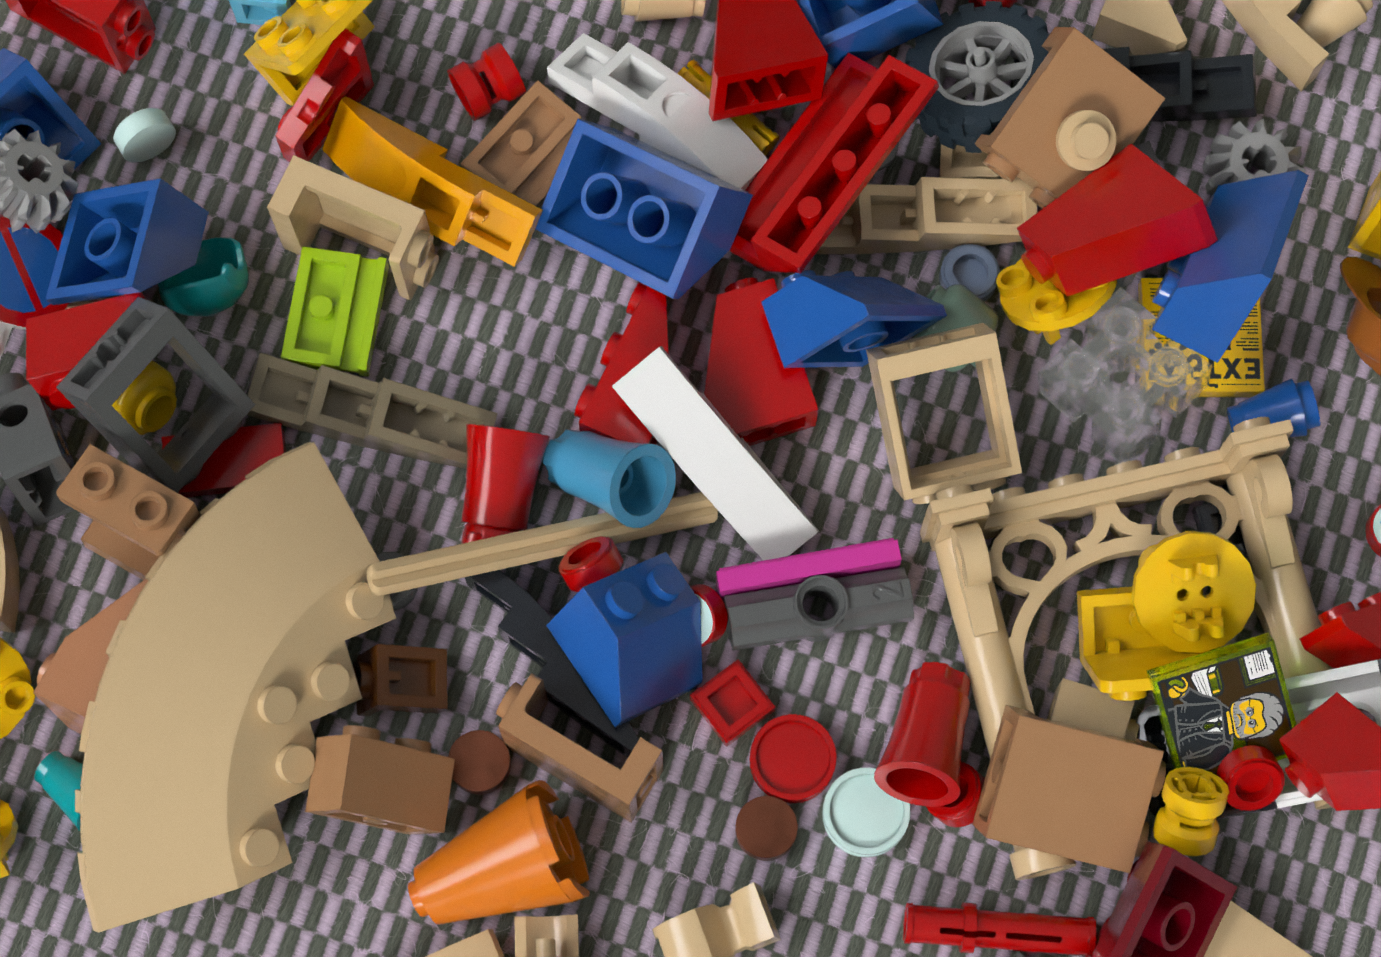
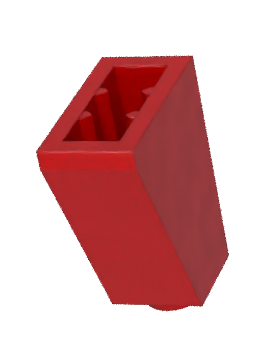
[708,0,828,121]
[1017,144,1218,297]
[704,278,818,446]

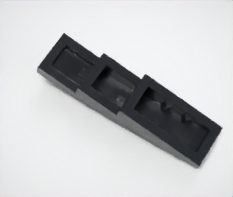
[1014,47,1257,122]
[465,570,639,758]

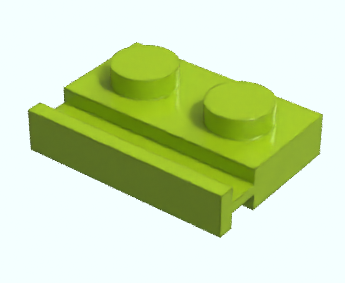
[281,246,389,377]

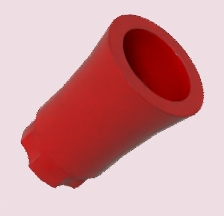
[461,424,550,544]
[874,662,970,807]

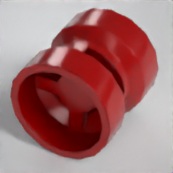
[447,42,526,121]

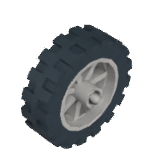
[905,1,1050,153]

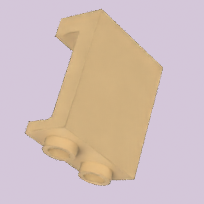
[267,155,439,300]

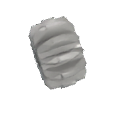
[1202,118,1305,194]
[0,129,79,234]

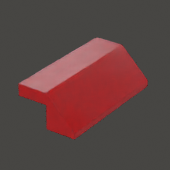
[729,52,939,274]

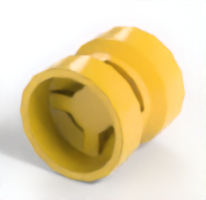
[1153,767,1229,856]

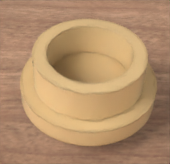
[1056,110,1116,171]

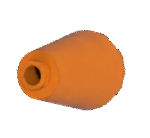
[408,780,590,925]

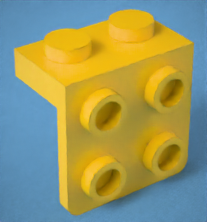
[244,0,375,106]
[1077,586,1222,701]

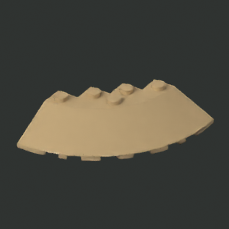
[75,442,396,933]

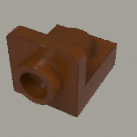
[352,644,448,716]

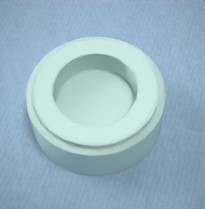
[113,108,176,162]

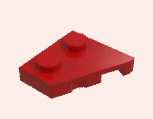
[275,28,374,162]

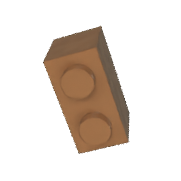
[305,725,455,835]

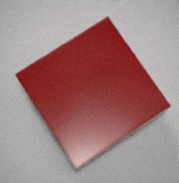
[689,659,775,747]

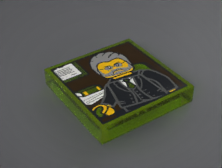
[1146,632,1297,775]

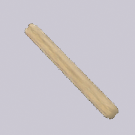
[366,492,718,597]

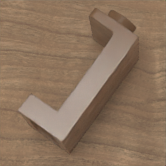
[975,27,1165,209]
[56,444,201,580]
[496,673,663,823]
[972,705,1166,873]

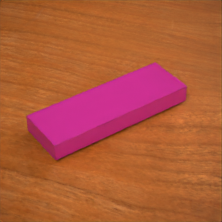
[716,538,902,600]

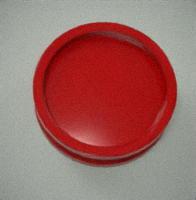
[749,714,836,804]

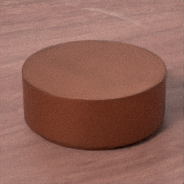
[448,730,511,795]
[735,796,798,861]

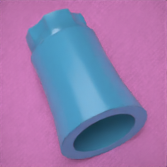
[543,429,676,528]

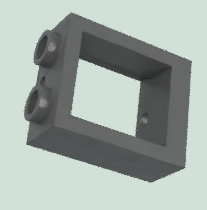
[56,297,256,493]

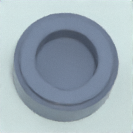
[939,244,1000,302]

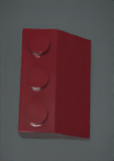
[1091,841,1237,957]

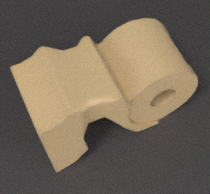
[652,882,781,957]

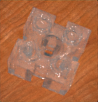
[1038,287,1212,463]

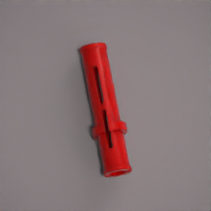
[903,902,1096,957]

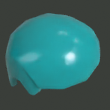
[158,237,249,317]

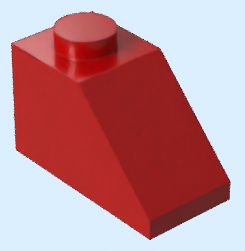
[26,292,147,411]
[1279,692,1381,811]

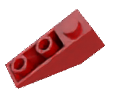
[574,282,669,445]

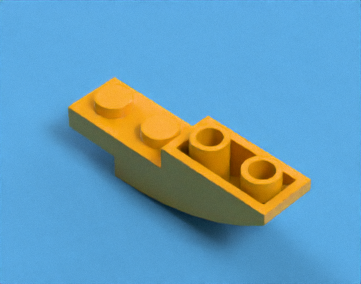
[322,96,543,267]

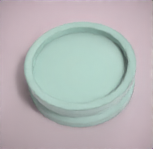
[822,768,910,857]

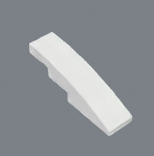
[612,346,819,561]

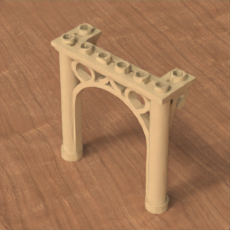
[920,417,1333,880]

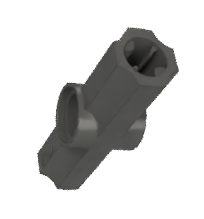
[723,567,914,651]

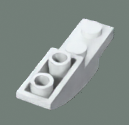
[547,33,768,191]

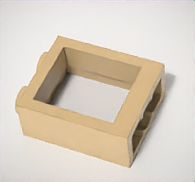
[866,323,1022,504]

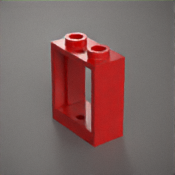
[5,0,156,74]

